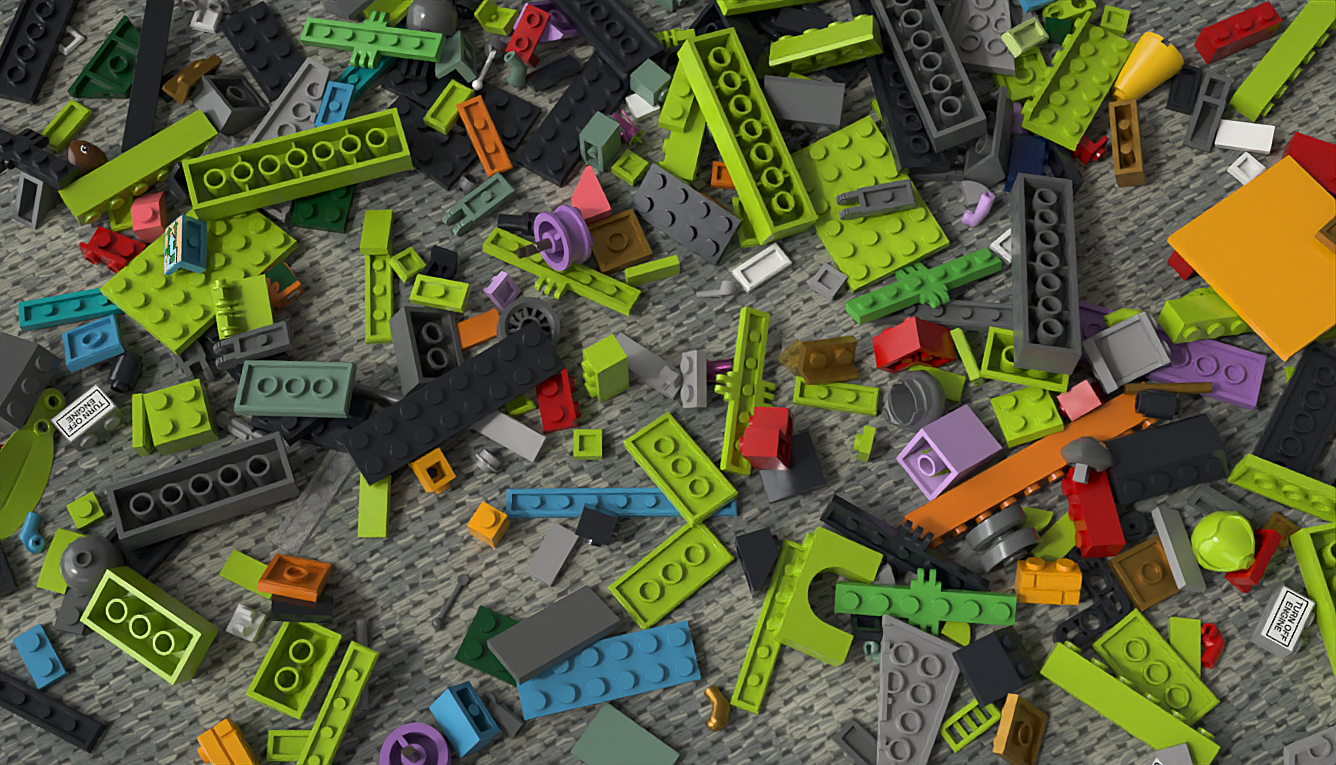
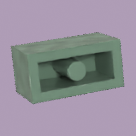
[579,111,621,173]

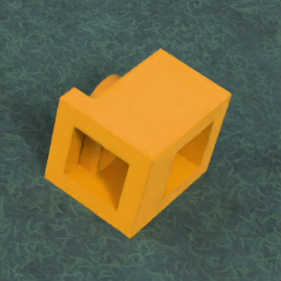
[408,447,456,494]

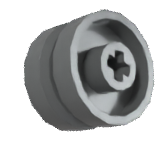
[965,504,1043,574]

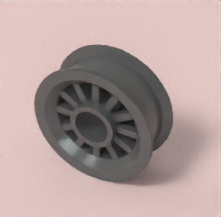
[496,297,560,347]

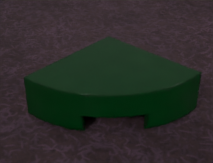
[1044,17,1071,45]

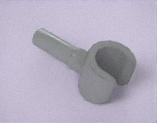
[696,281,736,300]

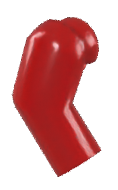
[1201,622,1225,669]

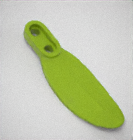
[0,388,66,542]

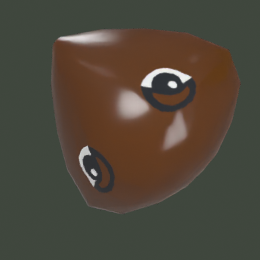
[67,140,108,180]

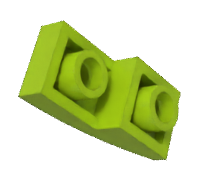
[36,528,87,594]

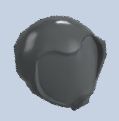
[882,370,946,433]

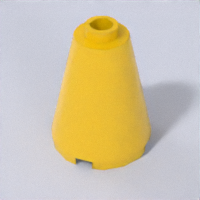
[1111,32,1184,101]

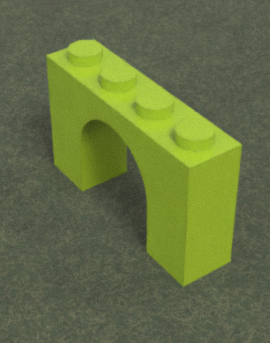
[770,526,883,667]

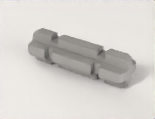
[215,411,266,441]

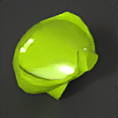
[1191,511,1255,572]

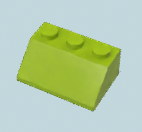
[980,326,1069,393]
[245,622,343,720]

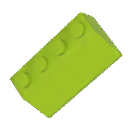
[769,14,884,78]

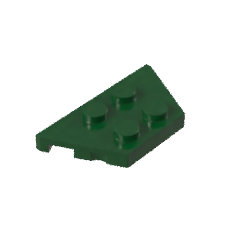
[67,15,140,99]

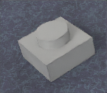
[809,263,848,301]

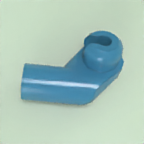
[19,512,46,554]

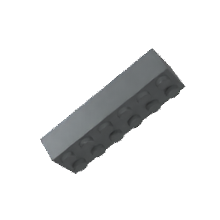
[106,431,300,551]

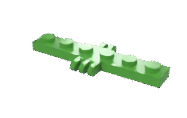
[300,11,447,69]
[845,248,1002,325]
[834,568,1017,638]

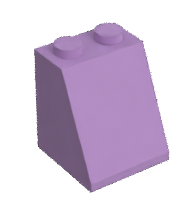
[896,404,1002,501]

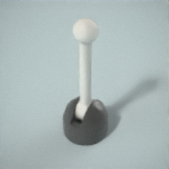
[472,38,507,90]

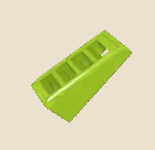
[939,698,1002,753]

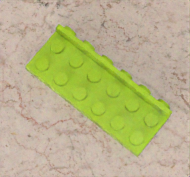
[1021,10,1135,151]

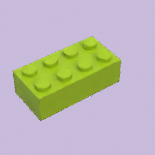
[80,566,219,685]

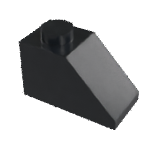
[735,527,781,598]

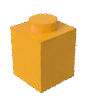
[467,501,510,548]

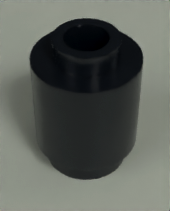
[107,350,143,394]
[1135,389,1181,420]

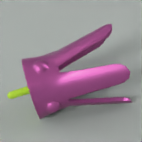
[612,109,643,146]
[706,358,734,385]

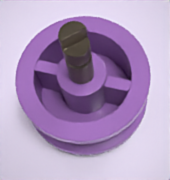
[516,205,595,271]
[380,723,452,765]

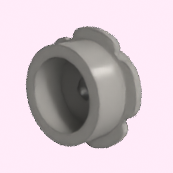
[476,448,502,474]

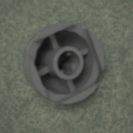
[406,0,459,35]
[59,535,124,596]

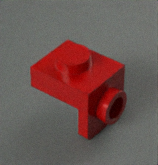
[1068,135,1109,165]

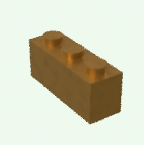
[1108,98,1146,187]

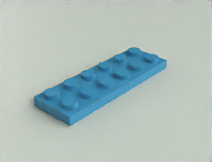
[516,620,701,721]

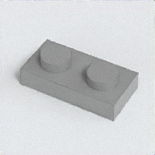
[680,350,707,409]

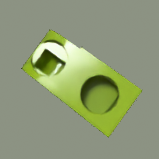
[1042,0,1096,25]

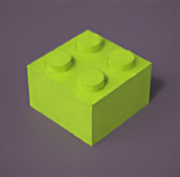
[143,379,219,456]

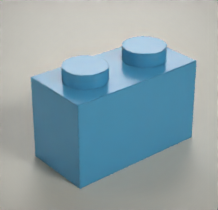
[429,681,500,759]

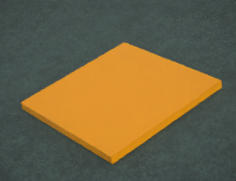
[1167,155,1336,362]

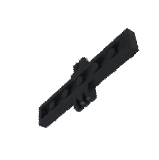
[0,128,82,190]
[819,494,990,592]

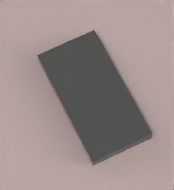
[487,585,621,685]

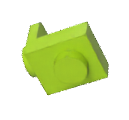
[474,0,520,36]

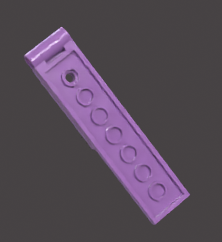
[1078,300,1267,410]

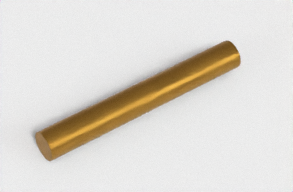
[1123,382,1212,395]

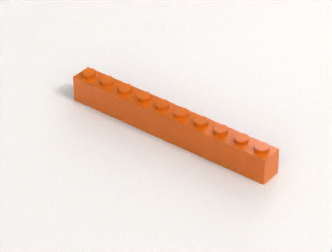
[901,382,1159,550]

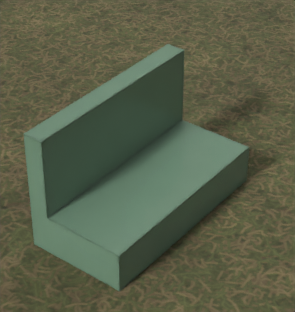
[435,31,477,83]

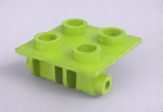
[211,274,274,340]

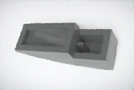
[1182,71,1233,153]

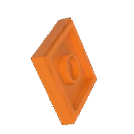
[257,553,333,602]

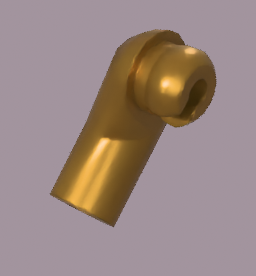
[703,685,731,732]

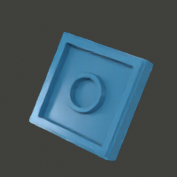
[62,314,125,373]

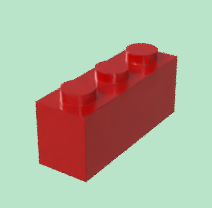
[1194,1,1283,65]
[1061,467,1126,559]

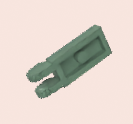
[442,172,516,237]

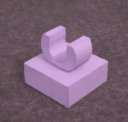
[483,271,521,311]

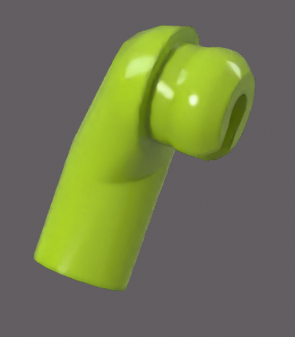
[1103,307,1143,328]

